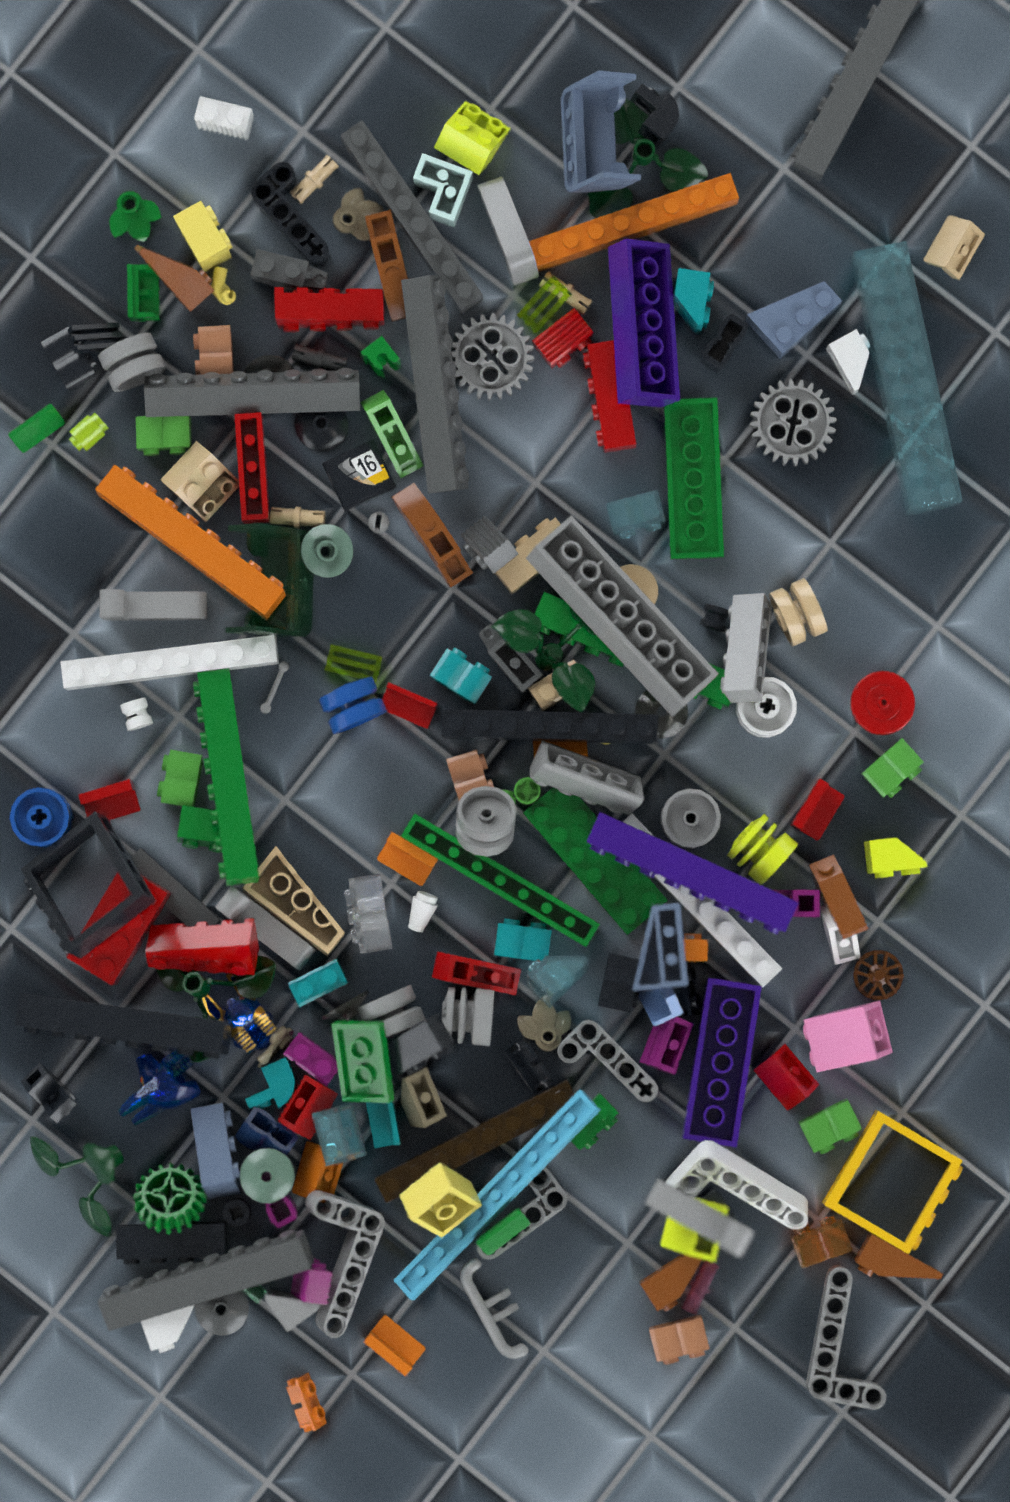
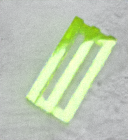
[517,276,573,333]
[324,644,383,683]

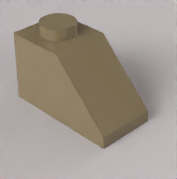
[401,1067,447,1128]

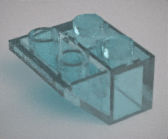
[312,1102,367,1166]

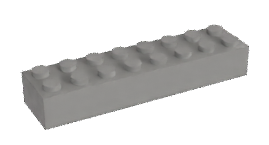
[526,515,718,717]

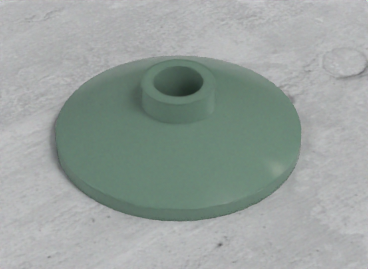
[301,524,353,578]
[240,1148,294,1203]

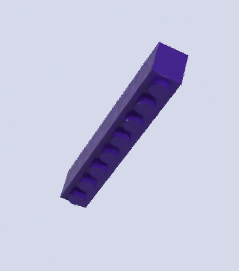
[587,812,798,935]

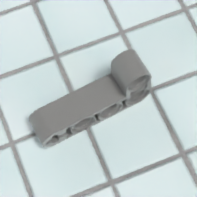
[477,176,539,286]
[100,589,207,621]
[215,886,316,971]
[557,1019,658,1102]
[477,1166,567,1260]
[645,1179,755,1258]

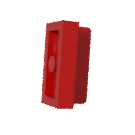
[382,682,438,730]
[791,778,845,841]
[78,779,141,820]
[754,1044,820,1110]

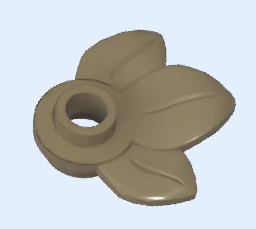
[333,188,383,241]
[517,998,571,1052]
[257,1026,294,1068]

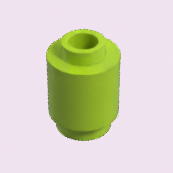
[69,412,109,452]

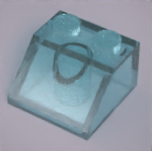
[527,956,589,1008]

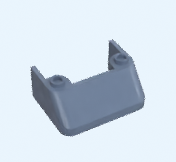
[561,70,641,193]

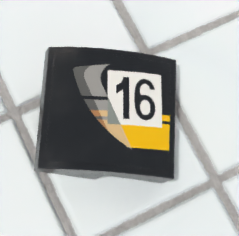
[322,439,396,511]

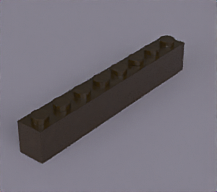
[374,1079,575,1203]

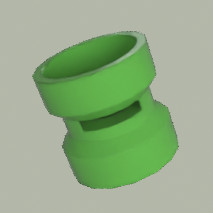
[514,777,541,805]

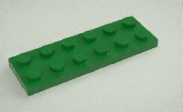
[664,398,724,560]
[523,787,668,935]

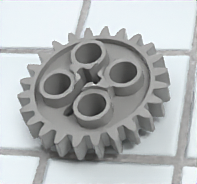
[451,313,534,401]
[749,379,837,466]

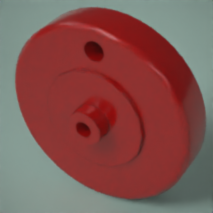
[850,671,915,736]

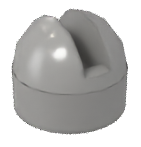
[368,512,390,534]

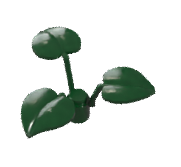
[588,98,708,218]
[492,607,596,712]
[157,956,277,1063]
[30,1136,124,1237]

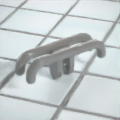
[460,1258,528,1359]

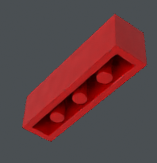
[583,340,636,453]
[234,412,270,524]

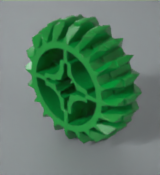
[133,1162,207,1235]

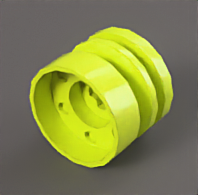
[727,814,798,885]

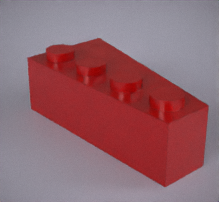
[274,287,385,332]

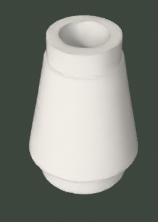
[408,891,438,933]

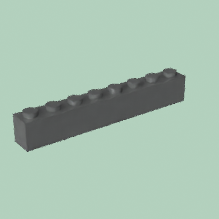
[791,0,918,181]
[340,120,483,315]
[401,275,469,494]
[144,368,360,417]
[97,1230,314,1331]

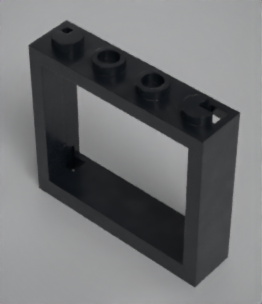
[21,811,156,959]

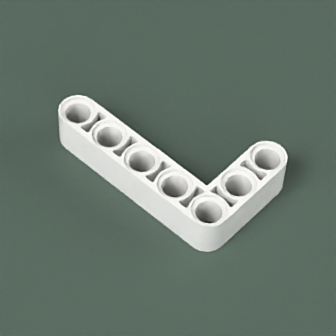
[666,1141,808,1229]

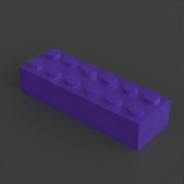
[608,238,680,408]
[682,977,762,1147]

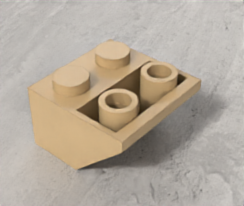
[161,441,239,522]

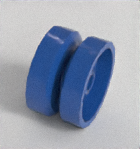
[318,676,387,734]
[10,788,74,848]

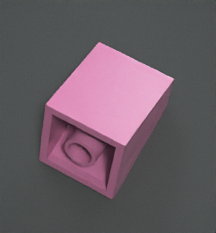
[803,1000,893,1072]

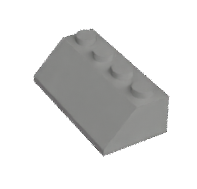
[530,740,644,815]

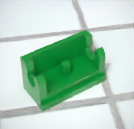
[127,264,160,322]
[360,335,401,378]

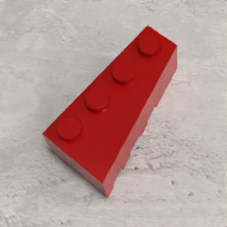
[145,918,259,976]

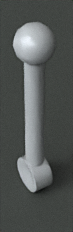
[260,661,289,713]

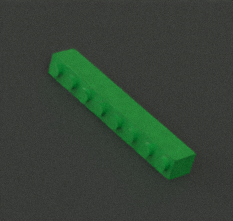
[535,592,731,710]
[193,668,259,886]
[401,813,600,947]

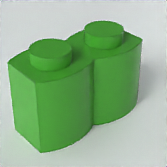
[136,416,192,456]
[861,738,923,798]
[157,749,204,807]
[798,1098,862,1154]

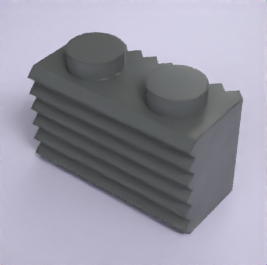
[461,516,518,574]

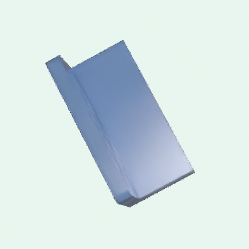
[637,987,683,1026]

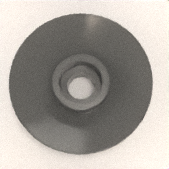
[195,1290,249,1335]

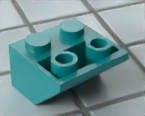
[673,268,714,335]

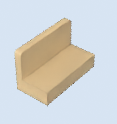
[924,215,985,280]

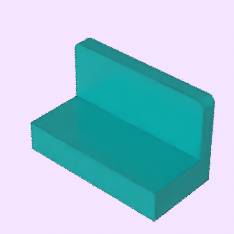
[366,1101,401,1148]

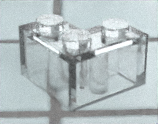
[345,874,392,954]

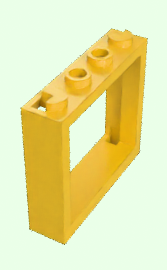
[822,1110,963,1254]

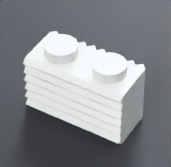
[194,96,254,140]

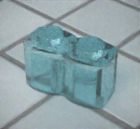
[606,490,666,539]

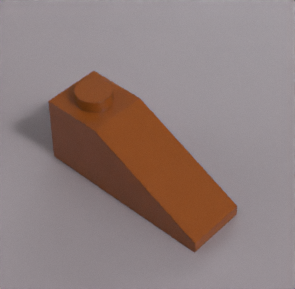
[134,245,214,312]
[809,855,868,939]
[854,1232,943,1279]
[639,1253,702,1312]

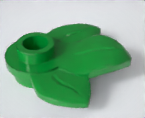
[109,191,161,242]

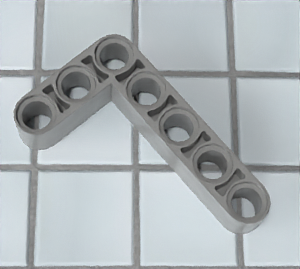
[305,1190,385,1338]
[806,1265,886,1409]

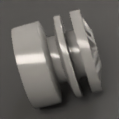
[442,987,494,1046]

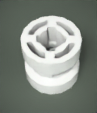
[120,698,153,731]

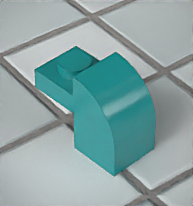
[245,1057,296,1109]

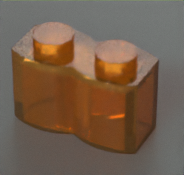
[789,1216,853,1268]

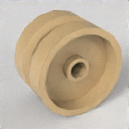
[769,578,828,647]

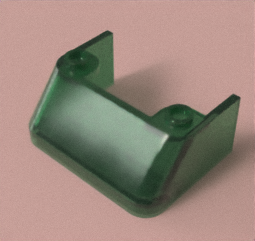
[225,523,314,637]

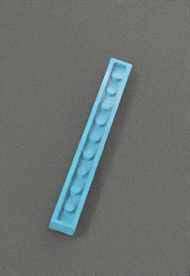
[394,1090,601,1300]

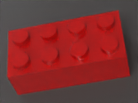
[66,872,172,985]

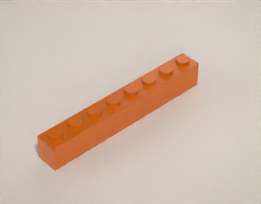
[529,173,739,272]
[95,465,286,621]

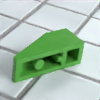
[360,390,424,478]

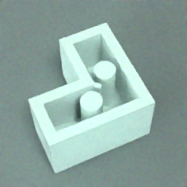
[413,153,473,228]

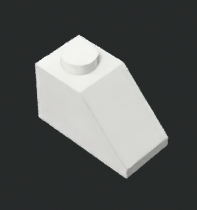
[826,329,870,395]
[820,905,861,965]
[141,1305,195,1353]

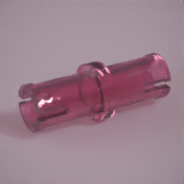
[681,1259,720,1315]

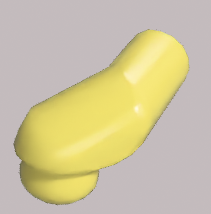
[211,267,236,305]

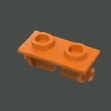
[286,1372,327,1432]

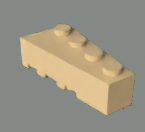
[243,846,345,957]

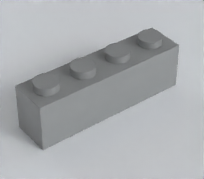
[721,593,772,703]

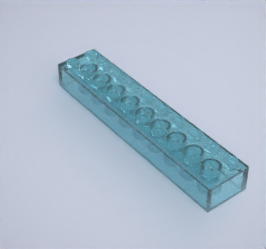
[851,241,963,516]

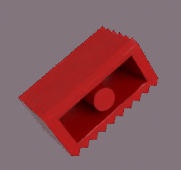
[532,308,594,369]
[278,1075,338,1140]

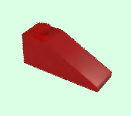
[432,951,521,995]

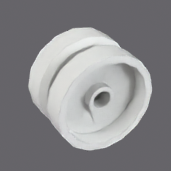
[736,677,797,738]

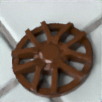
[853,950,904,1000]

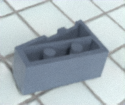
[745,281,842,359]

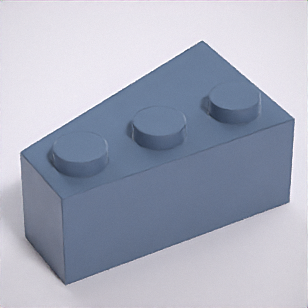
[632,903,688,991]
[191,1103,241,1199]

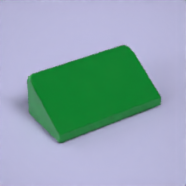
[8,404,65,453]
[476,1208,530,1256]

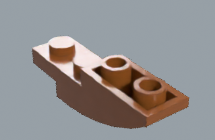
[365,210,408,322]
[391,483,473,587]

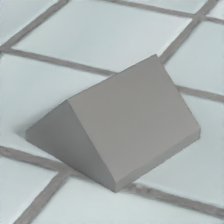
[265,1289,321,1332]

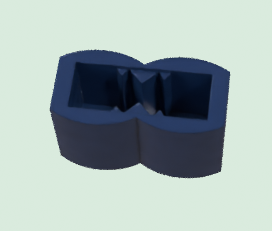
[235,1107,299,1156]

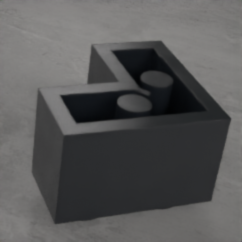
[598,953,639,1013]

